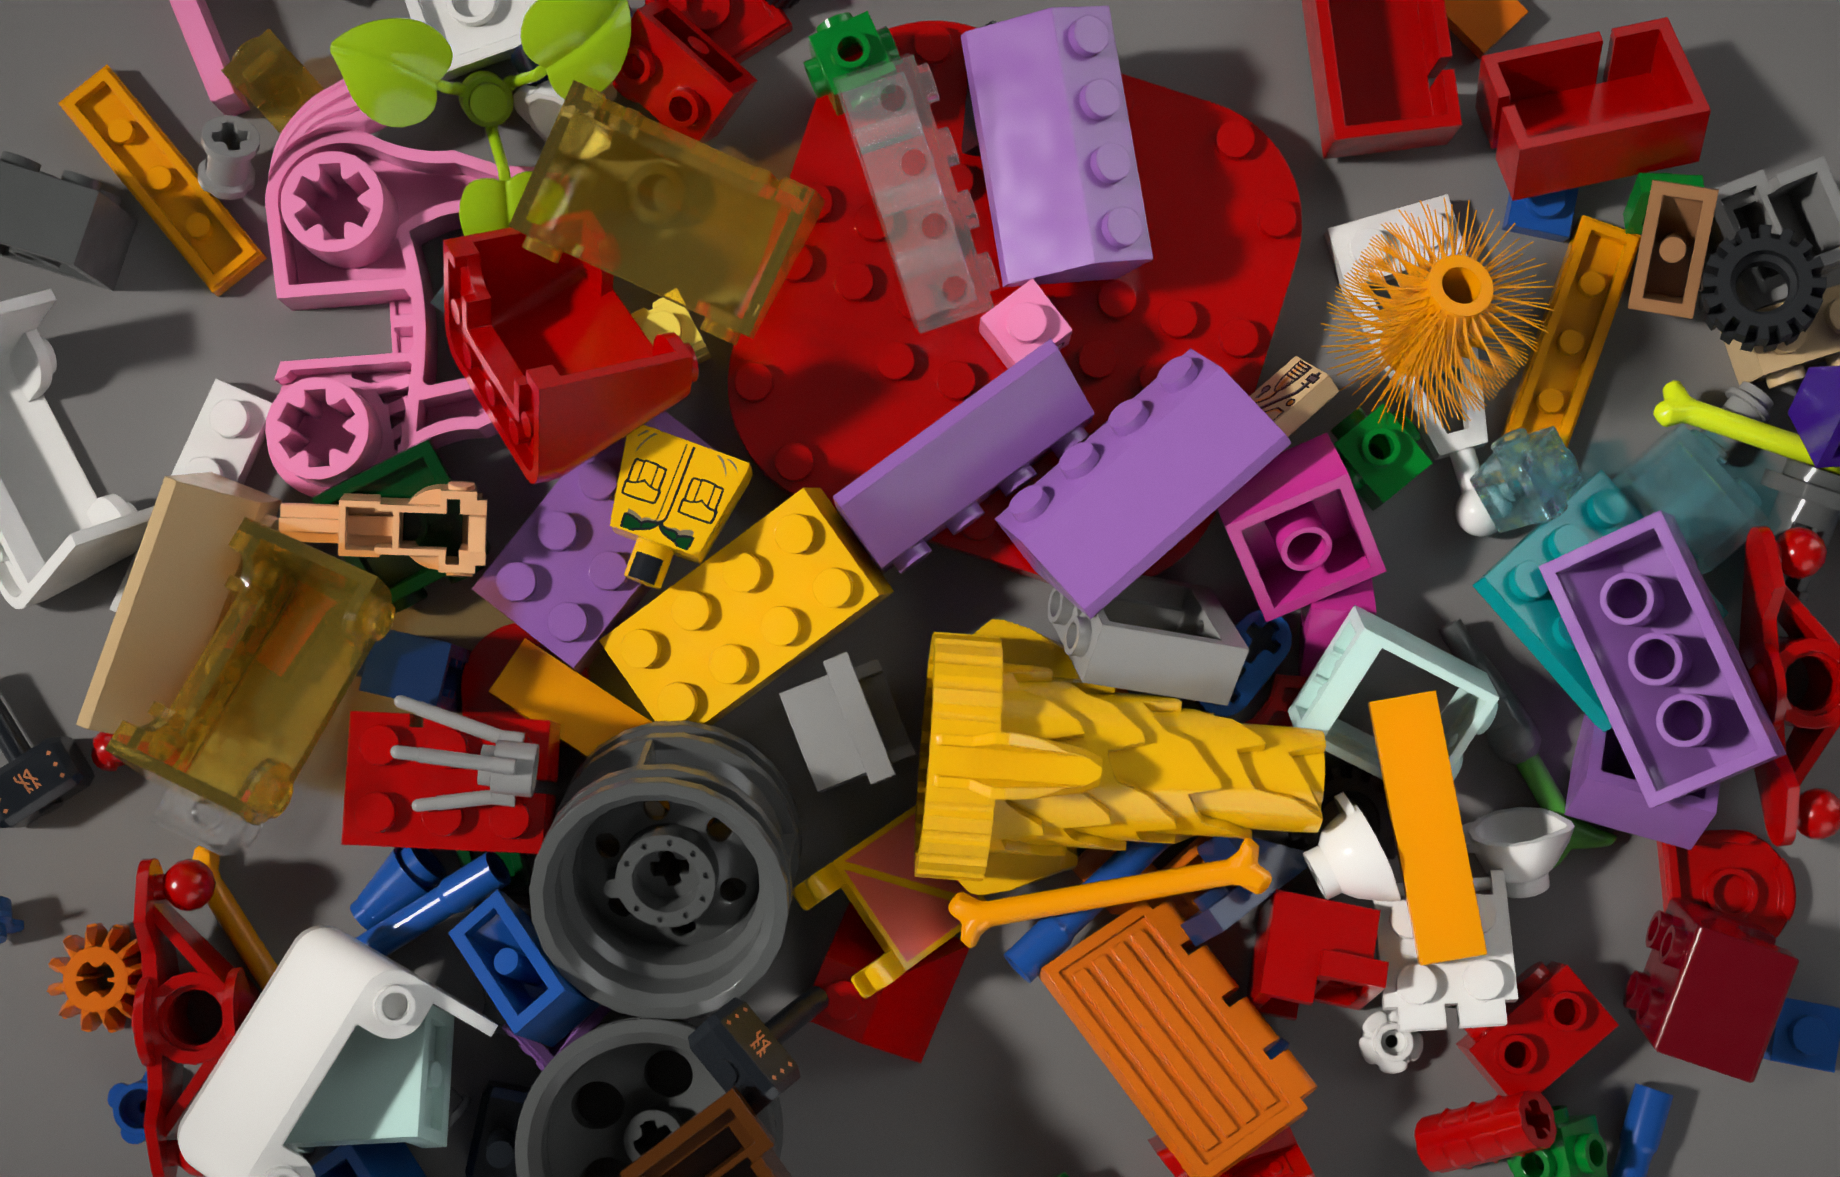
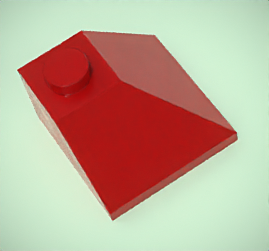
[810,902,969,1063]

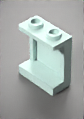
[283,1005,455,1153]

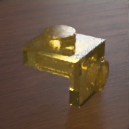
[221,28,324,134]

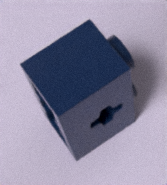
[354,626,472,714]

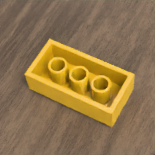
[599,488,894,726]

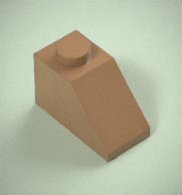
[1627,180,1719,319]

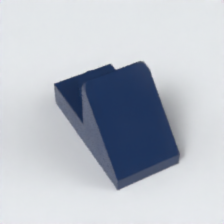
[1180,837,1308,947]

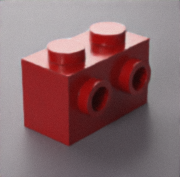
[613,0,758,150]
[1456,961,1619,1096]

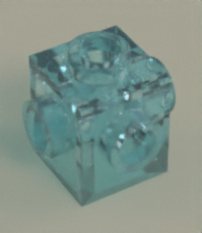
[1469,426,1584,533]

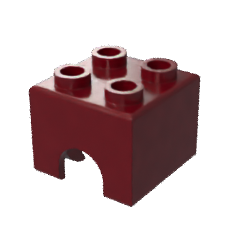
[1623,897,1799,1083]

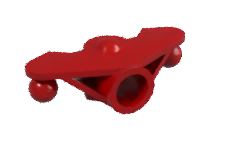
[1739,526,1840,847]
[131,858,260,1177]

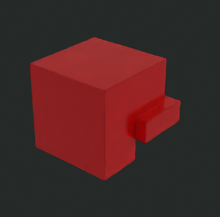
[1246,889,1389,1021]

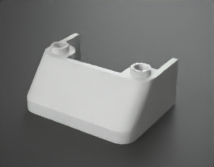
[0,289,154,609]
[177,925,498,1177]

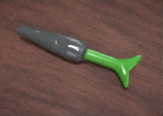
[1439,618,1617,869]

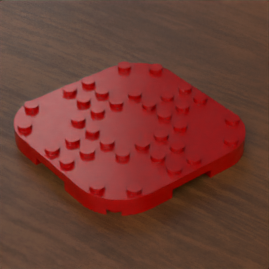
[728,21,1302,584]

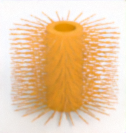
[1321,197,1555,434]

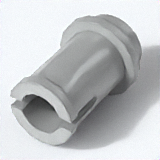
[1692,381,1774,465]

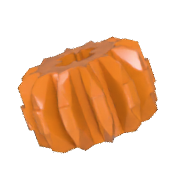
[47,923,142,1033]

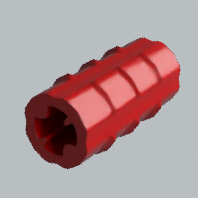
[1414,1090,1557,1173]

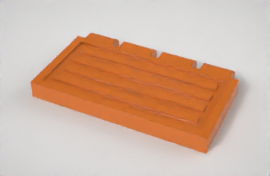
[1039,899,1318,1177]

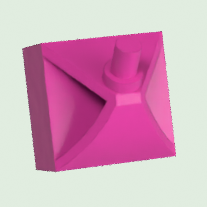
[1217,432,1387,622]

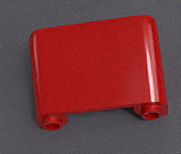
[443,212,699,484]

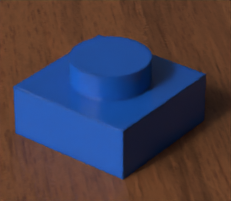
[1502,187,1579,243]
[1763,997,1840,1073]

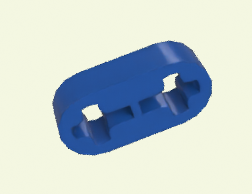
[1195,610,1292,718]

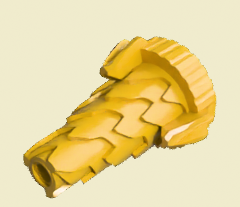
[914,619,1326,895]

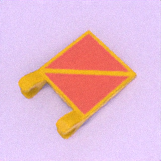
[792,805,986,998]

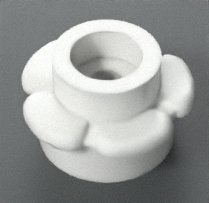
[1359,1010,1423,1074]

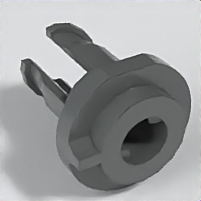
[1760,458,1840,601]

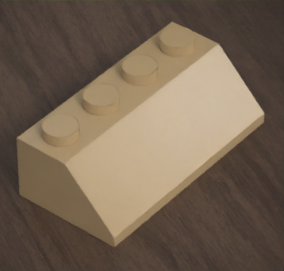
[76,472,282,745]

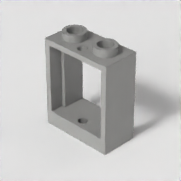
[1048,575,1249,706]

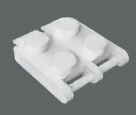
[1372,869,1519,1033]

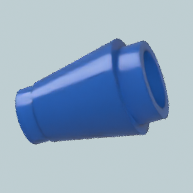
[350,847,447,930]

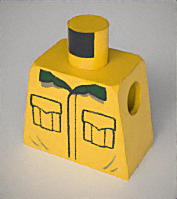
[610,425,753,589]

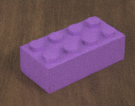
[472,411,717,674]

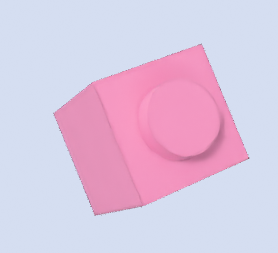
[979,278,1073,369]

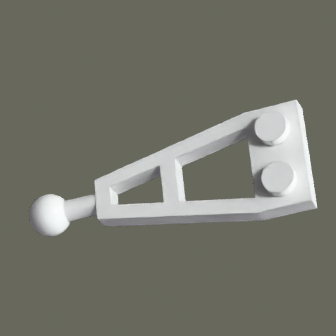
[1324,194,1507,537]

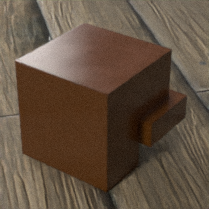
[619,1086,792,1177]

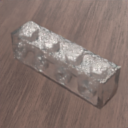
[833,53,999,334]

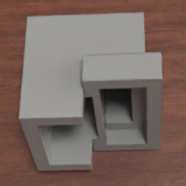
[1709,156,1840,311]
[779,652,916,793]

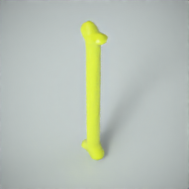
[1653,380,1840,475]

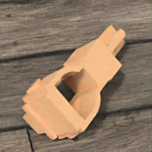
[279,481,487,577]

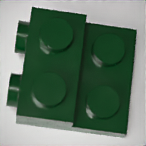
[311,437,491,613]

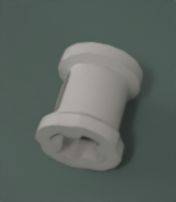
[198,115,260,200]

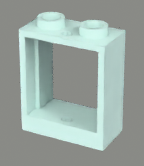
[1288,605,1500,781]

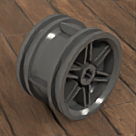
[529,721,803,1019]

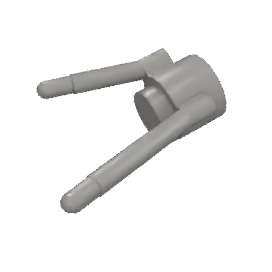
[390,695,539,812]

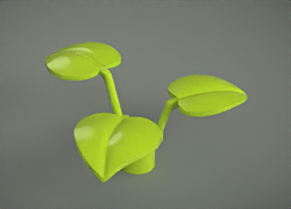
[330,0,631,236]

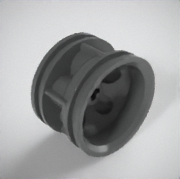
[515,1014,783,1177]

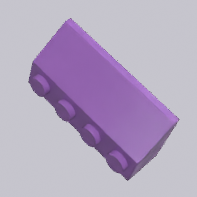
[961,6,1153,287]
[833,338,1094,574]
[995,348,1291,619]
[1539,510,1786,809]

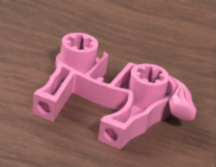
[265,79,563,497]

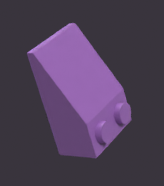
[1564,713,1720,850]

